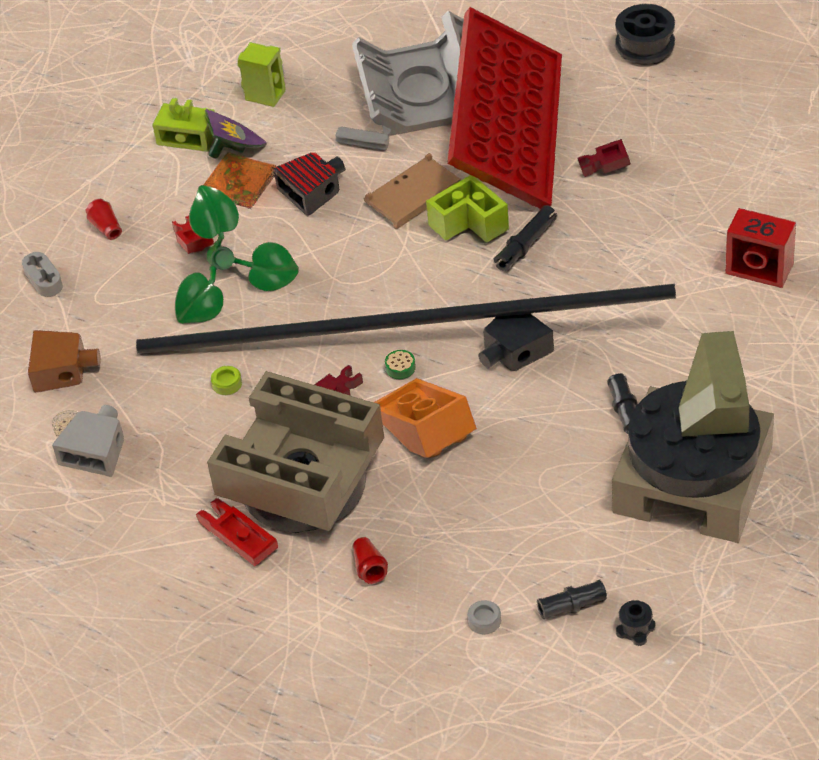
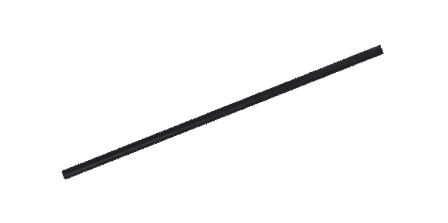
[136,283,676,354]

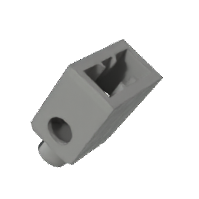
[52,405,124,477]

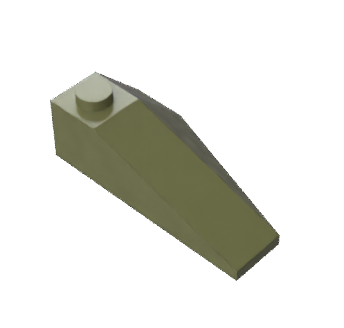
[679,331,749,436]

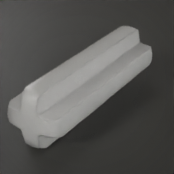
[336,126,390,150]

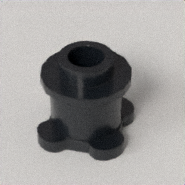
[616,600,656,646]

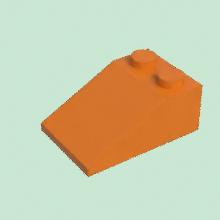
[374,378,477,458]

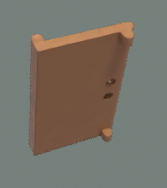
[363,153,461,229]

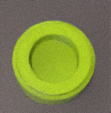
[211,366,242,395]

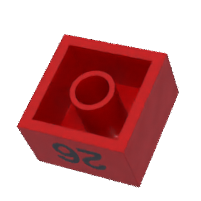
[725,208,796,288]

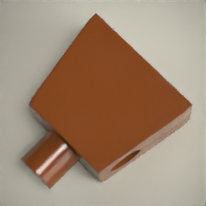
[28,330,101,393]

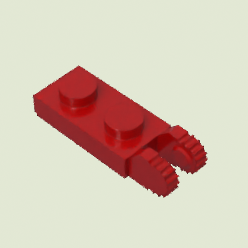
[196,498,278,566]

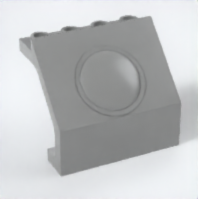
[352,10,464,136]

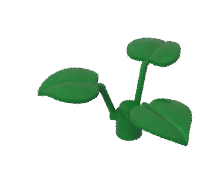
[175,185,299,323]

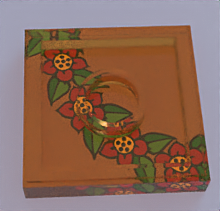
[203,152,276,209]

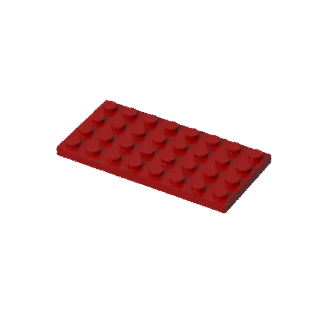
[447,7,562,209]

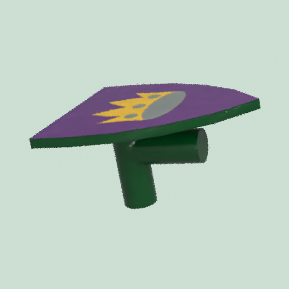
[205,109,267,159]

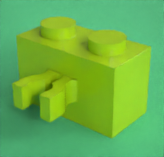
[237,42,286,107]
[152,97,215,152]

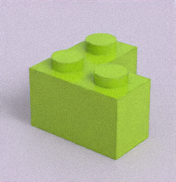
[426,175,509,243]

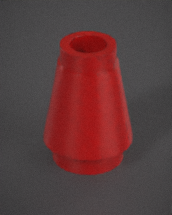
[85,199,122,240]
[352,537,388,584]

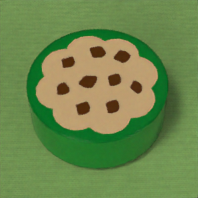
[385,350,416,379]

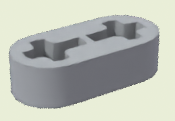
[22,252,63,297]

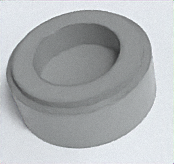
[467,600,501,634]

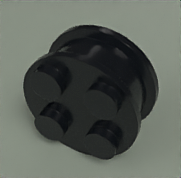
[615,4,675,64]

